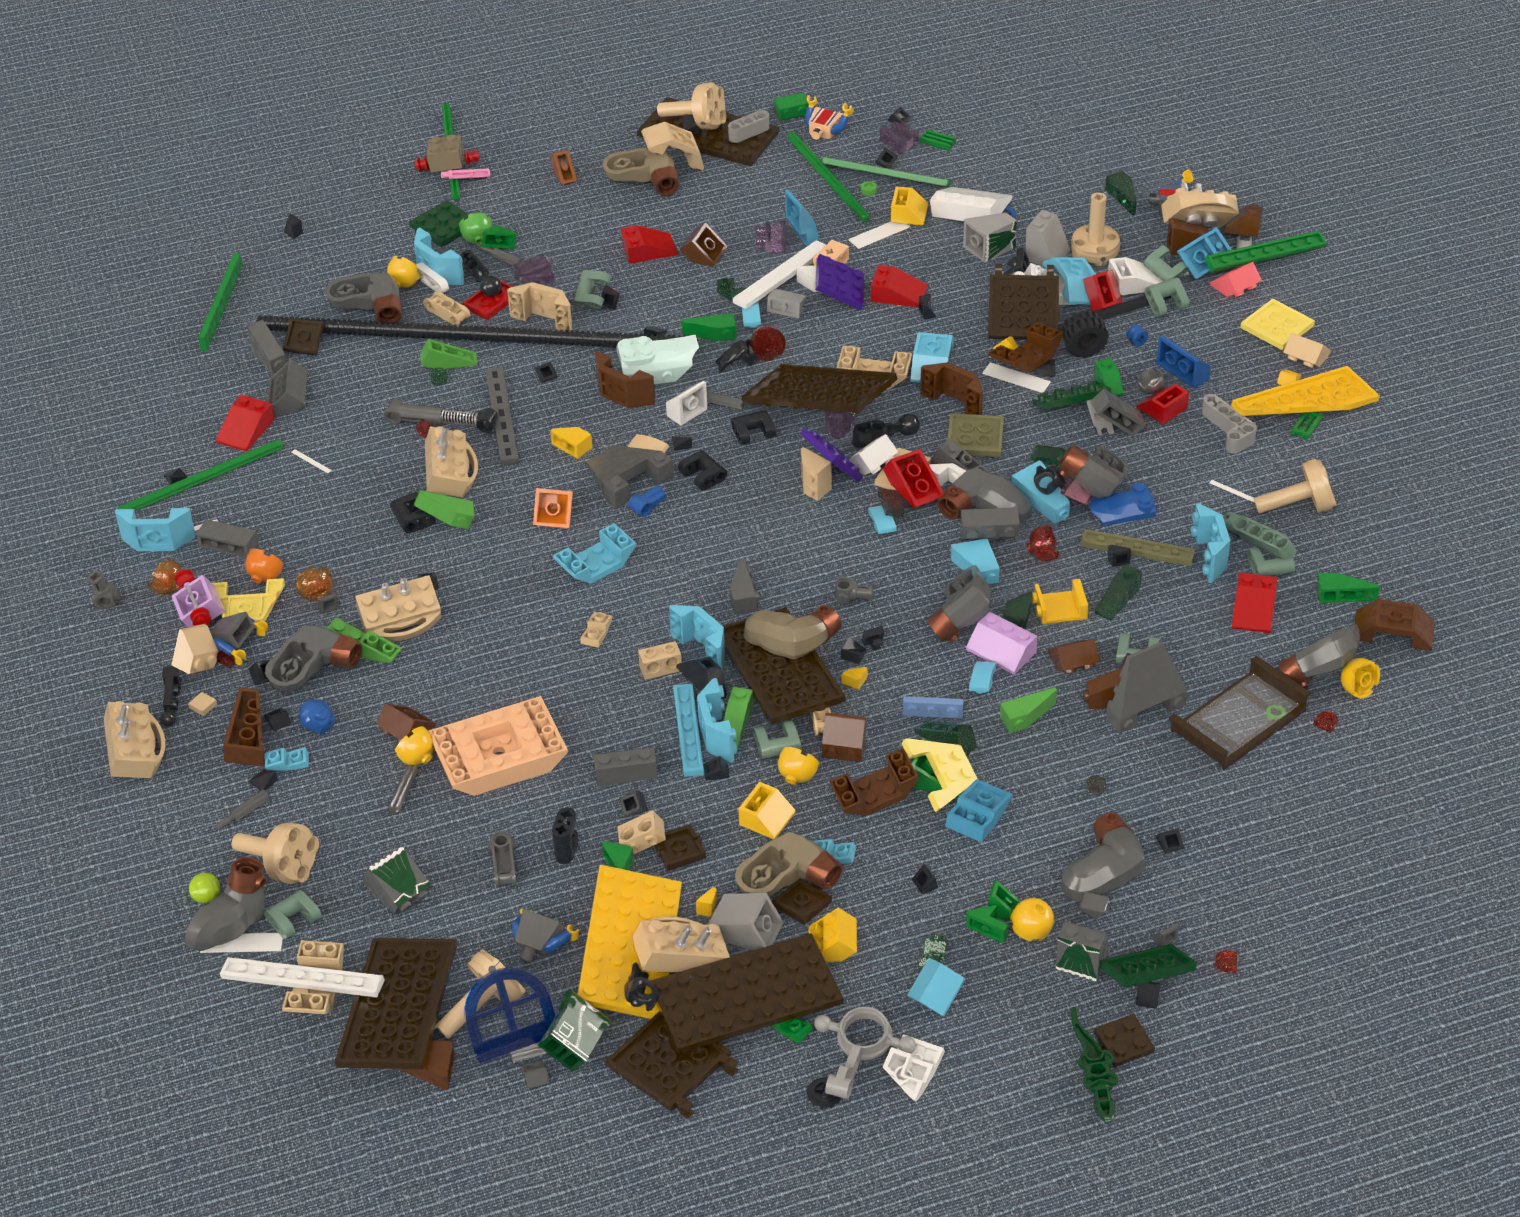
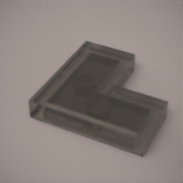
[877,488,914,517]

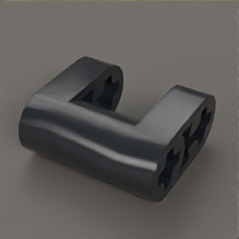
[731,410,776,445]
[678,450,727,491]
[390,492,436,533]
[552,807,579,864]

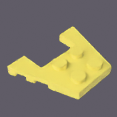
[212,578,285,623]
[902,739,977,812]

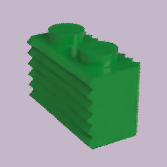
[773,93,809,121]

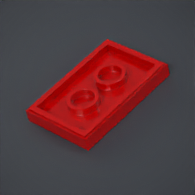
[462,279,513,321]

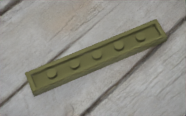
[1080,529,1196,566]

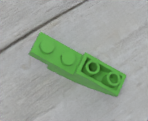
[327,618,402,663]

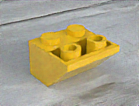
[891,187,928,225]
[739,782,795,839]
[808,907,857,962]

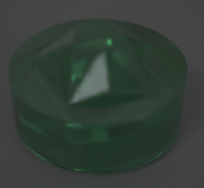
[430,368,448,386]

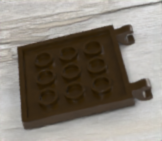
[988,264,1059,340]
[605,1011,738,1119]

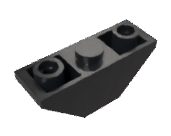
[676,657,727,699]

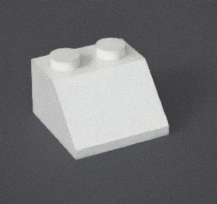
[666,381,707,425]
[849,434,898,475]

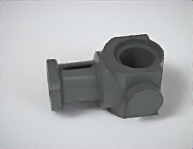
[87,570,121,609]
[835,577,873,604]

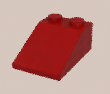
[621,225,678,264]
[871,265,928,308]
[216,394,275,452]
[883,449,944,508]
[1232,572,1278,633]

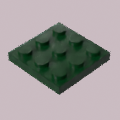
[409,200,469,248]

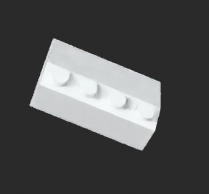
[930,187,1012,221]

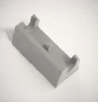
[767,289,806,319]
[1087,399,1114,436]

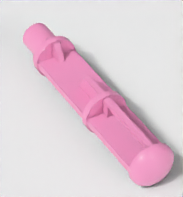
[441,168,490,180]

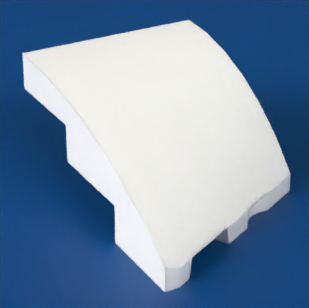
[883,1034,945,1101]

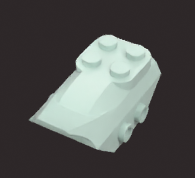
[616,335,699,385]

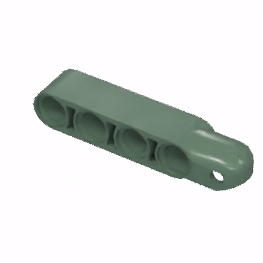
[1223,512,1296,559]

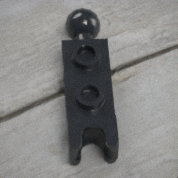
[160,666,181,727]

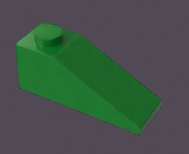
[681,313,736,342]
[1316,573,1379,603]

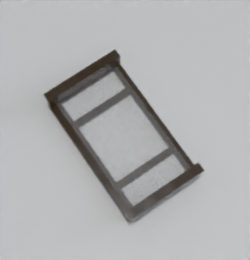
[1169,656,1310,770]

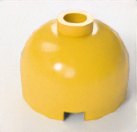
[387,256,422,288]
[1340,658,1380,699]
[395,726,434,766]
[778,747,819,785]
[1010,898,1054,941]

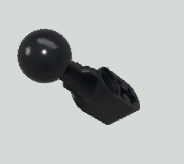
[460,250,502,298]
[852,413,920,448]

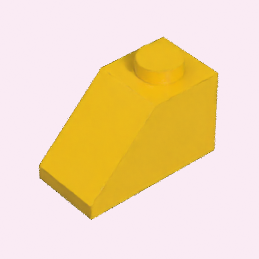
[550,427,593,459]

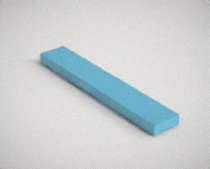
[673,684,704,777]

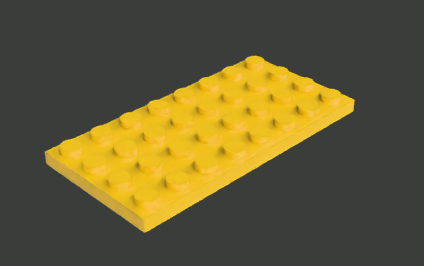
[577,865,682,1019]

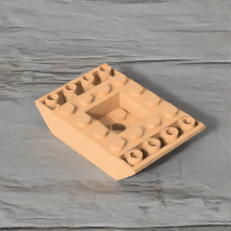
[429,696,568,796]

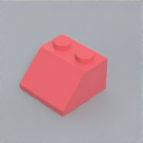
[1209,262,1262,297]

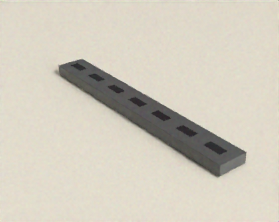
[485,367,519,465]

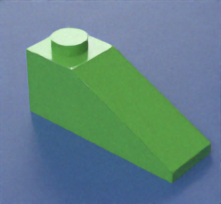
[420,339,477,370]
[414,490,474,529]
[724,687,753,749]
[1000,687,1057,733]

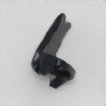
[715,339,757,372]
[1034,465,1068,497]
[624,962,660,1011]

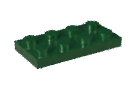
[1032,381,1112,410]
[1100,944,1197,987]

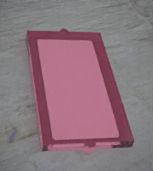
[1060,478,1094,506]

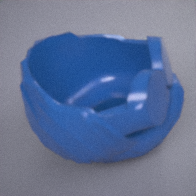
[299,700,336,735]

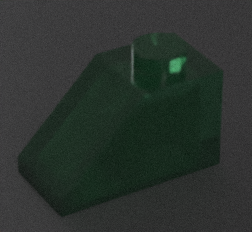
[1000,592,1032,630]

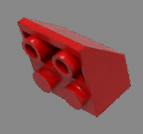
[1083,269,1123,312]
[1137,384,1189,424]

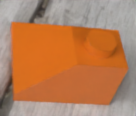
[533,488,573,528]

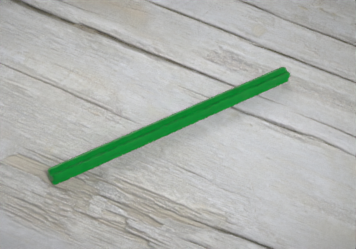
[442,103,461,201]
[788,131,870,222]
[116,439,283,511]

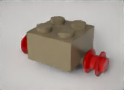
[414,135,480,173]

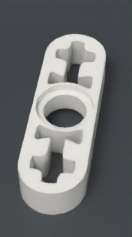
[416,262,449,293]

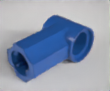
[628,485,666,517]

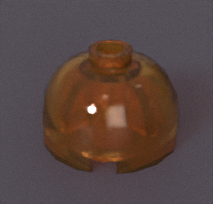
[148,557,183,595]
[294,566,334,602]

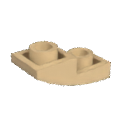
[627,434,669,453]
[581,612,612,648]

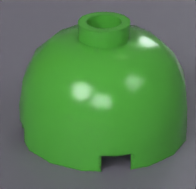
[459,213,493,244]

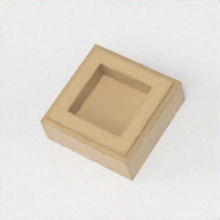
[188,692,217,716]

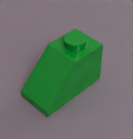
[1094,358,1124,397]

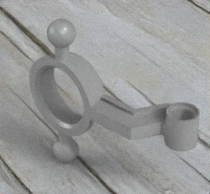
[814,1007,916,1099]

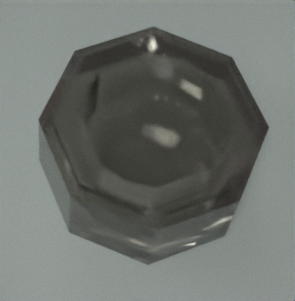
[1086,775,1106,795]

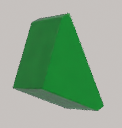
[481,225,516,249]
[602,841,634,871]
[989,880,1021,921]

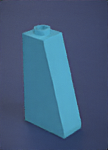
[1012,460,1070,524]

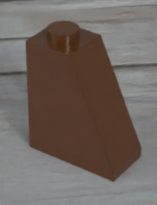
[1167,218,1209,256]
[1083,667,1123,709]
[399,1040,455,1090]

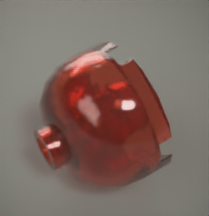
[750,325,786,361]
[1027,523,1060,562]

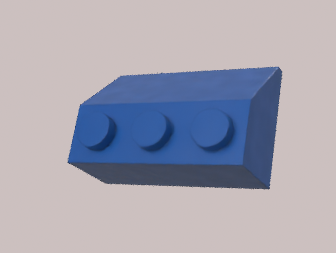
[1156,335,1211,389]

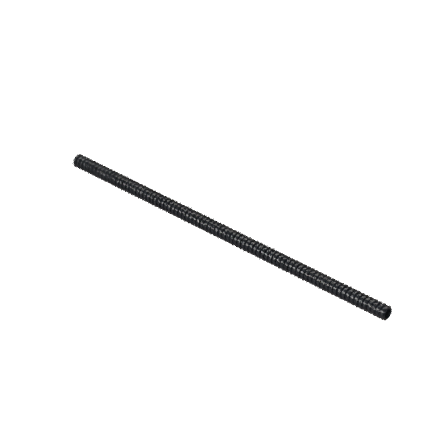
[257,315,698,348]

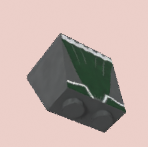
[362,846,431,914]
[1056,921,1111,982]

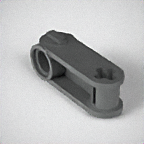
[488,831,517,888]

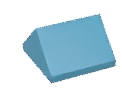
[907,958,966,1017]

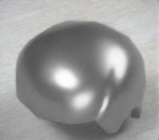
[1136,368,1166,393]

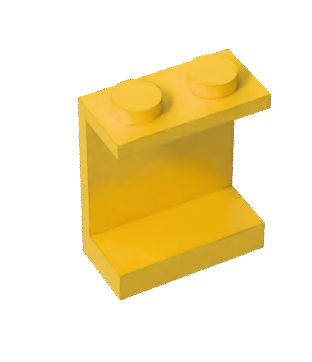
[1031,579,1088,624]

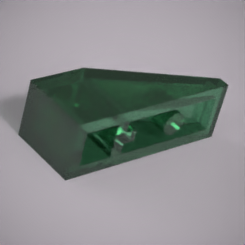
[1105,171,1137,215]
[1095,564,1142,621]
[914,721,977,756]

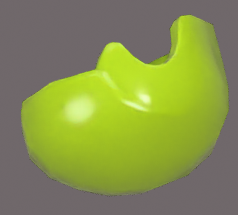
[189,873,221,903]

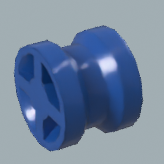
[1126,324,1148,346]

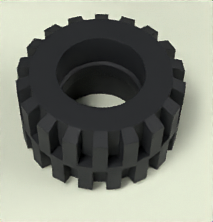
[1061,310,1109,358]

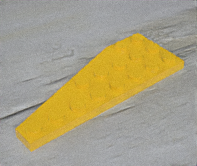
[1231,366,1380,416]

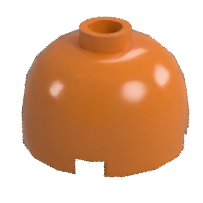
[245,549,284,584]

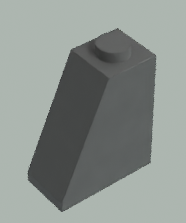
[247,320,287,374]

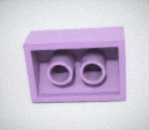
[966,612,1037,675]

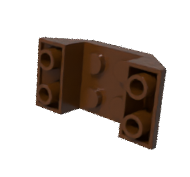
[989,322,1063,373]
[595,351,655,408]
[920,362,983,415]
[1354,599,1435,651]
[829,748,919,816]

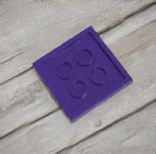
[815,254,864,310]
[800,428,863,482]

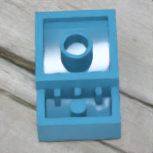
[785,189,819,246]
[1177,227,1232,280]
[945,779,1013,842]

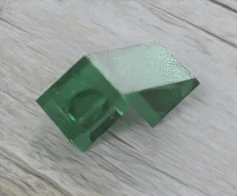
[717,278,748,302]
[1030,445,1066,469]
[919,934,949,967]

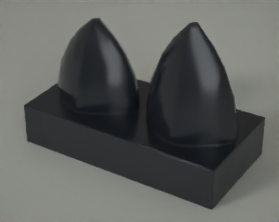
[1003,248,1029,275]

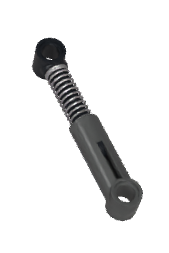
[384,399,499,433]

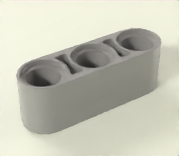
[728,110,769,143]

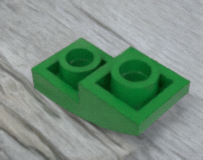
[771,1018,813,1044]

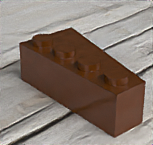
[223,687,264,767]

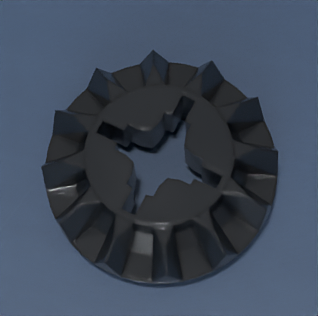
[807,1077,841,1110]

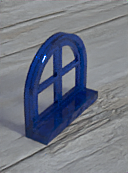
[464,967,556,1063]

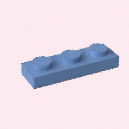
[903,696,963,719]

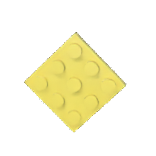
[1240,299,1315,350]

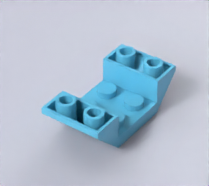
[414,227,465,285]
[1042,257,1095,305]
[910,332,955,383]
[1191,504,1230,583]
[115,508,196,551]
[553,523,636,584]
[669,605,725,672]
[697,678,737,763]

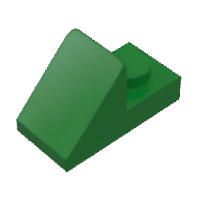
[966,905,1008,944]

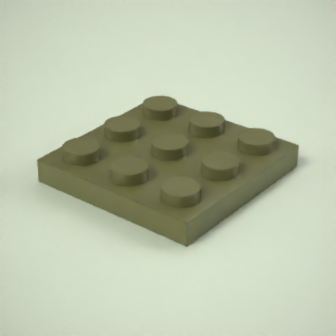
[948,413,1004,457]

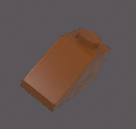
[549,150,577,185]

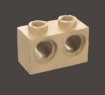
[638,641,682,680]
[618,810,666,854]

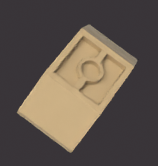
[641,122,704,171]
[507,282,573,332]
[836,346,912,390]
[282,940,344,1014]

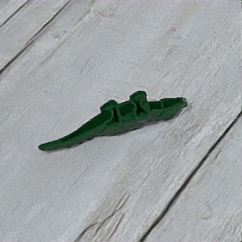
[1070,1007,1118,1123]

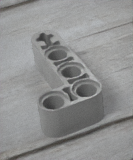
[1202,394,1257,453]

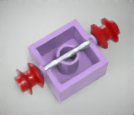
[172,569,225,627]

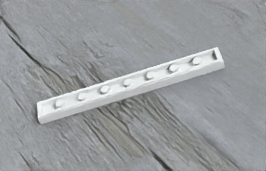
[733,240,826,309]
[220,957,384,997]

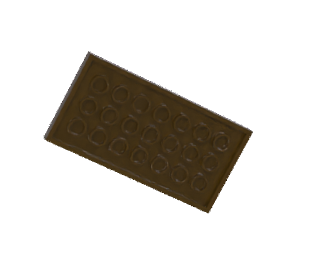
[637,97,779,167]
[741,364,898,414]
[723,607,846,725]
[650,933,844,1054]
[335,938,458,1069]

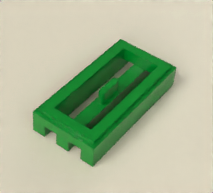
[920,129,956,151]
[1291,412,1323,440]

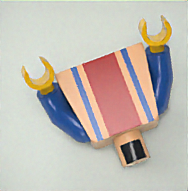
[805,95,854,140]

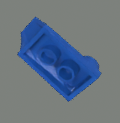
[1087,483,1156,526]

